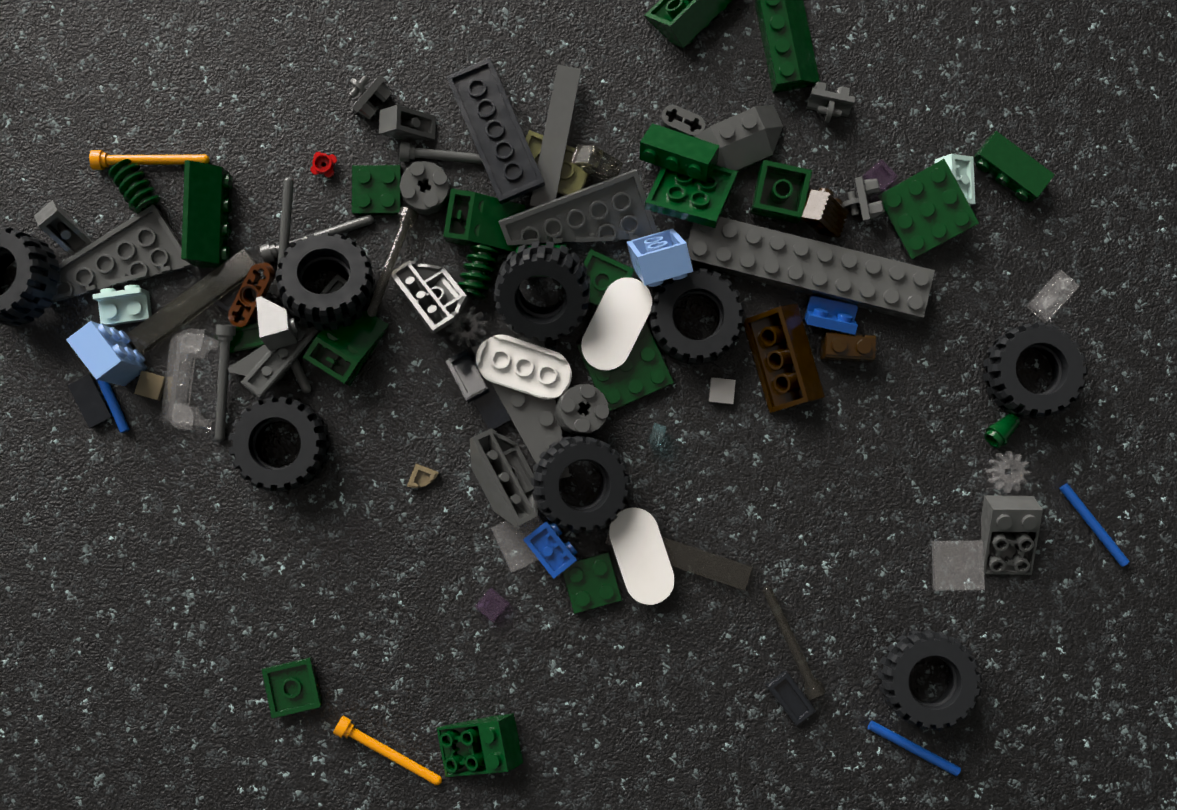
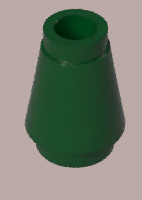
[984,413,1020,448]

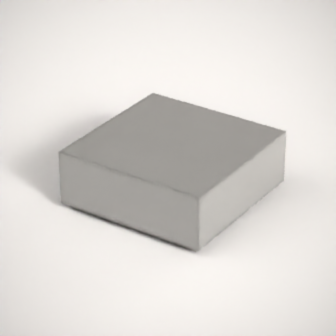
[708,377,736,405]

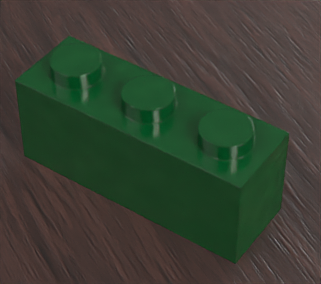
[639,123,720,182]
[973,131,1055,203]

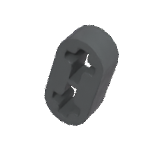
[661,105,705,137]

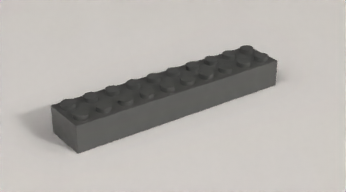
[687,217,935,322]

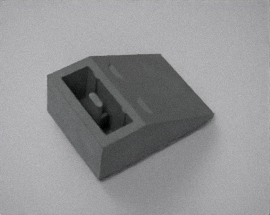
[981,495,1043,575]

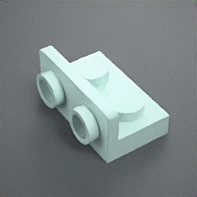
[935,154,975,206]
[92,285,152,326]

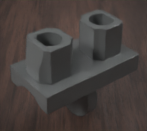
[348,75,392,119]
[806,82,855,122]
[843,176,885,225]

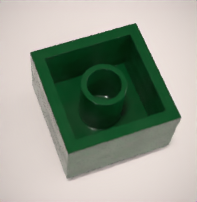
[750,160,812,224]

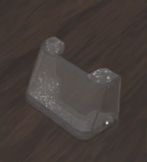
[160,328,220,433]

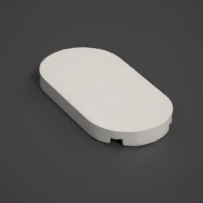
[581,278,652,371]
[476,335,572,400]
[609,507,674,605]

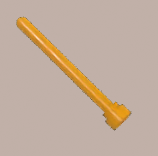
[89,150,210,170]
[333,716,442,785]

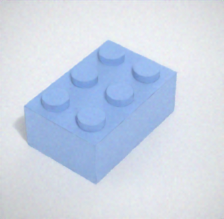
[627,228,693,287]
[66,321,148,386]

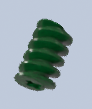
[108,159,161,214]
[458,245,500,299]

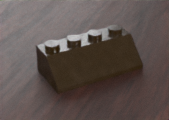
[744,304,825,413]

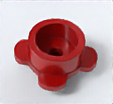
[310,152,337,178]

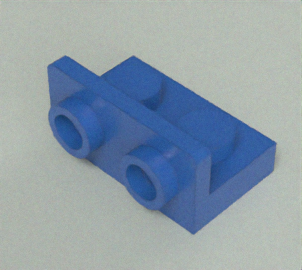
[804,295,858,335]
[523,521,578,579]

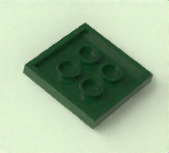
[878,159,980,259]
[645,166,738,228]
[577,322,674,412]

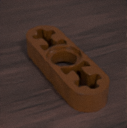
[228,262,275,327]

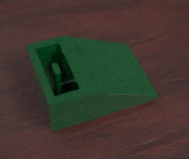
[443,189,525,252]
[303,310,389,386]
[437,714,523,777]

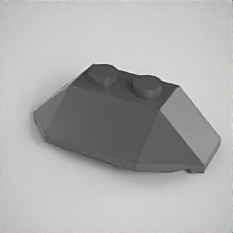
[695,105,783,171]
[389,260,468,334]
[470,428,538,527]

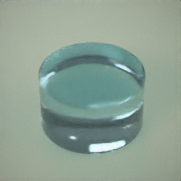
[648,422,666,447]

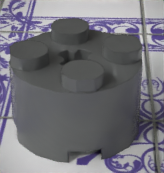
[400,161,451,215]
[555,384,609,435]

